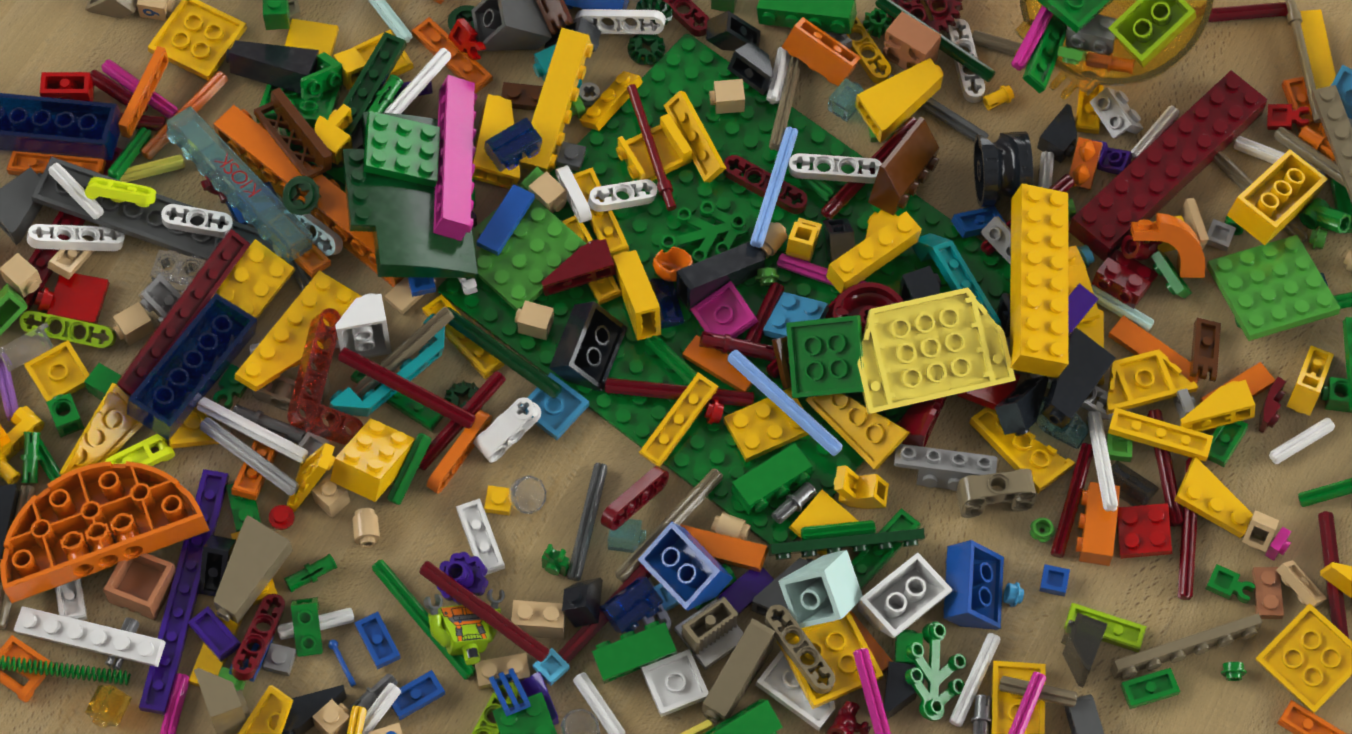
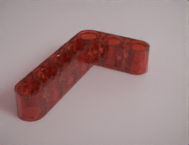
[287,308,363,445]

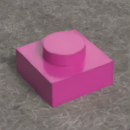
[1265,526,1291,561]

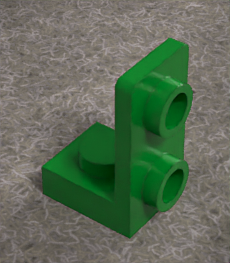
[300,52,343,100]
[291,597,323,657]

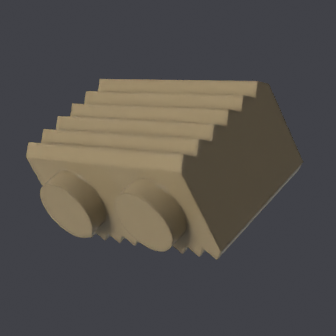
[681,596,738,654]

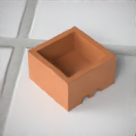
[883,11,942,70]
[103,553,176,620]

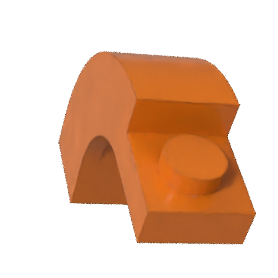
[1131,213,1205,278]

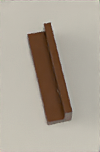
[254,87,333,178]

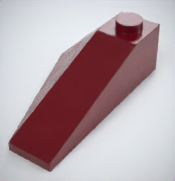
[895,396,948,447]

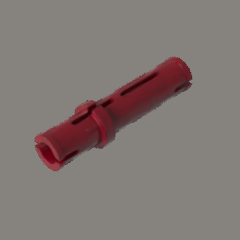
[699,331,775,362]

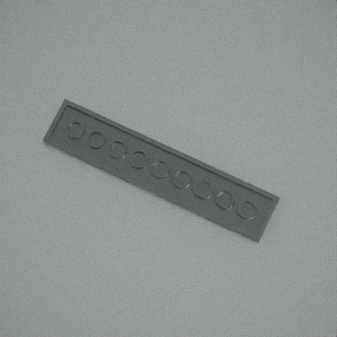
[31,157,278,262]

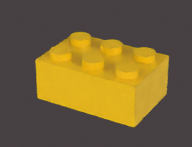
[330,418,415,502]

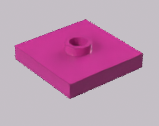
[690,281,759,338]

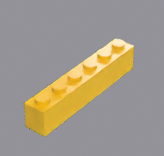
[519,28,593,173]

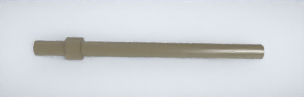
[1285,0,1321,123]

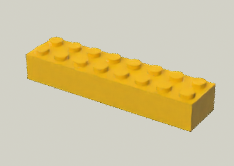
[1010,183,1069,378]

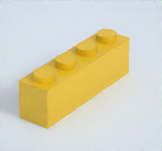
[826,211,922,294]

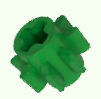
[863,8,892,39]

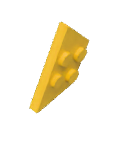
[1106,349,1198,415]

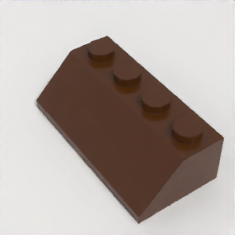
[868,117,939,216]

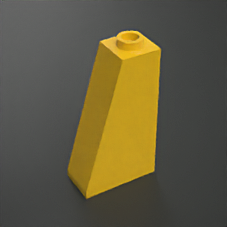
[855,58,943,143]
[472,94,520,189]
[612,250,661,341]

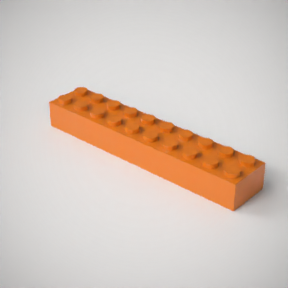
[213,105,405,287]

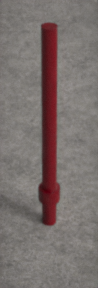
[627,84,676,211]

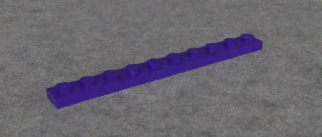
[139,469,229,715]

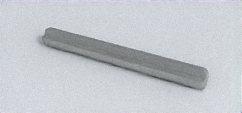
[200,417,299,496]

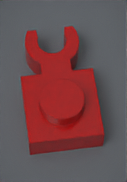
[448,18,486,60]
[1267,104,1310,130]

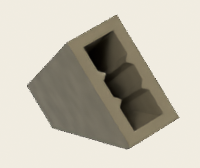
[213,515,293,624]
[702,618,775,723]

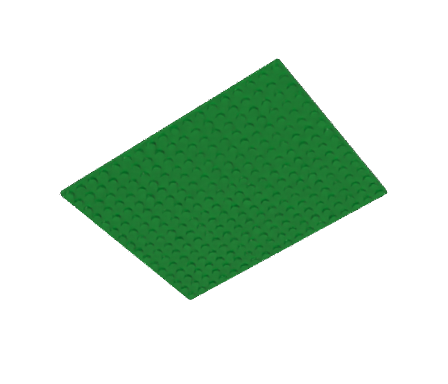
[438,34,1011,545]

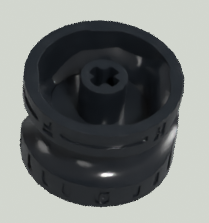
[973,131,1033,207]

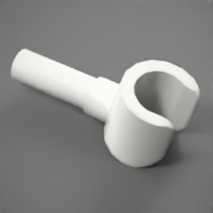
[458,278,478,295]

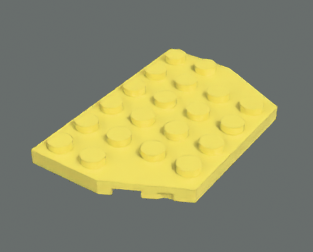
[858,287,1016,414]

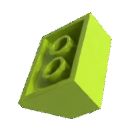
[1108,0,1197,68]

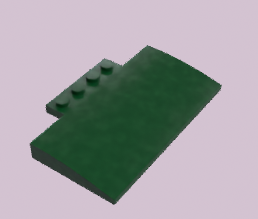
[342,112,478,278]

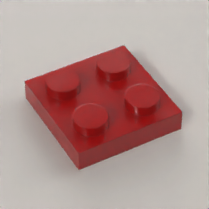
[1117,503,1173,559]

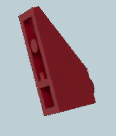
[541,239,616,296]

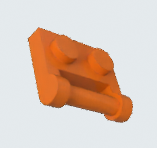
[0,635,54,703]

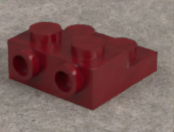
[1092,249,1158,309]

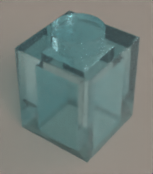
[828,78,865,122]
[608,519,646,553]

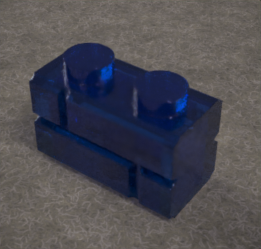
[484,118,542,172]
[600,576,663,633]

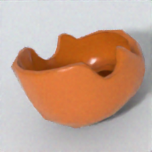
[652,247,693,282]

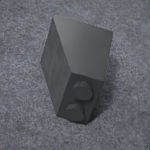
[471,0,552,51]

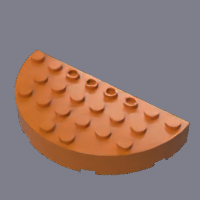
[0,461,210,603]

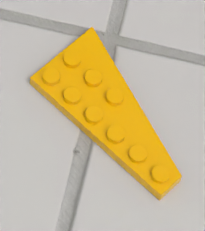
[235,270,362,392]

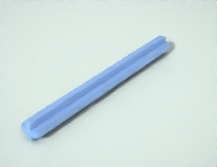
[750,127,798,248]
[727,350,843,456]

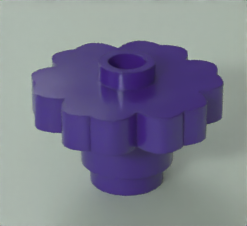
[437,552,489,605]

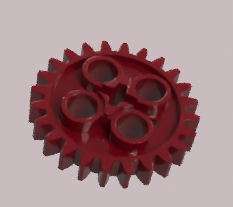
[887,0,963,33]

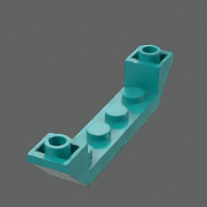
[912,233,1001,327]
[328,314,445,417]

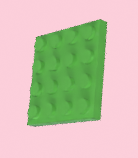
[472,187,587,312]
[1207,235,1341,341]

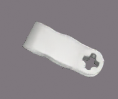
[473,397,541,463]

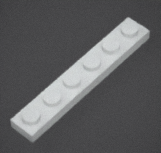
[14,606,166,667]

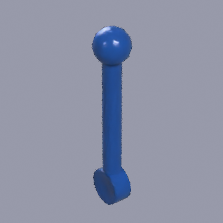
[328,639,356,687]

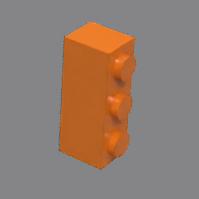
[782,17,861,87]
[1075,482,1120,566]

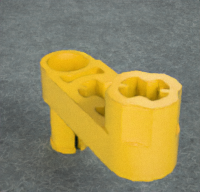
[0,406,45,485]

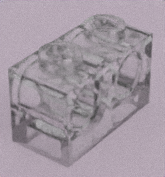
[150,250,206,293]

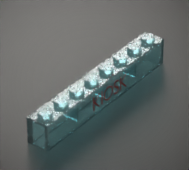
[166,106,313,263]

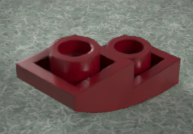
[1259,376,1287,433]

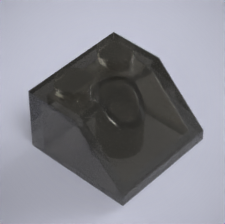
[1061,613,1108,688]

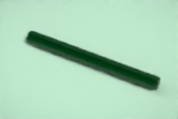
[875,0,995,82]
[447,307,562,398]

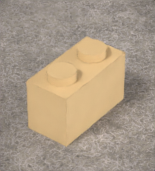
[511,600,566,639]

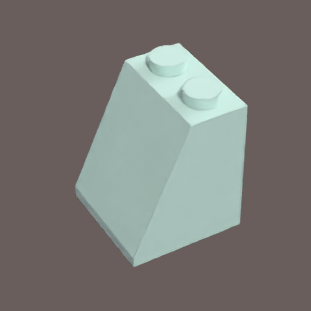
[778,550,863,628]

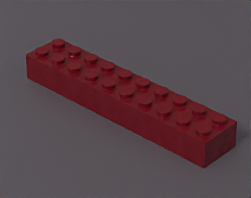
[1068,70,1268,261]

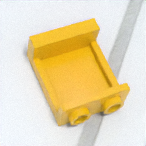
[616,113,692,181]

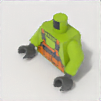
[424,589,505,665]

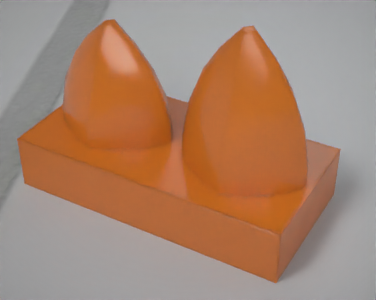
[1069,137,1103,190]

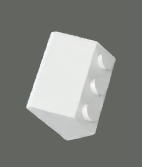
[335,293,392,358]
[857,552,953,638]

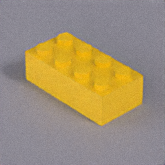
[1227,149,1328,245]

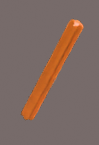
[141,71,228,160]

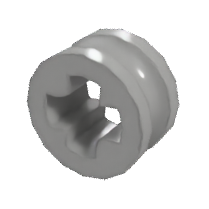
[579,82,600,107]

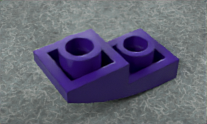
[1089,139,1133,175]
[719,567,775,615]

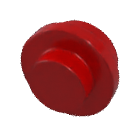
[34,287,54,312]
[704,399,724,424]
[269,505,295,530]

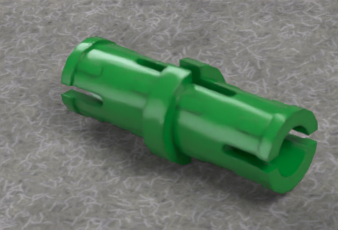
[366,75,404,113]
[21,432,41,483]
[284,553,337,592]

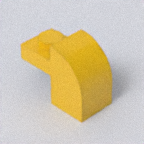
[315,104,353,165]
[786,218,822,262]
[834,465,889,509]

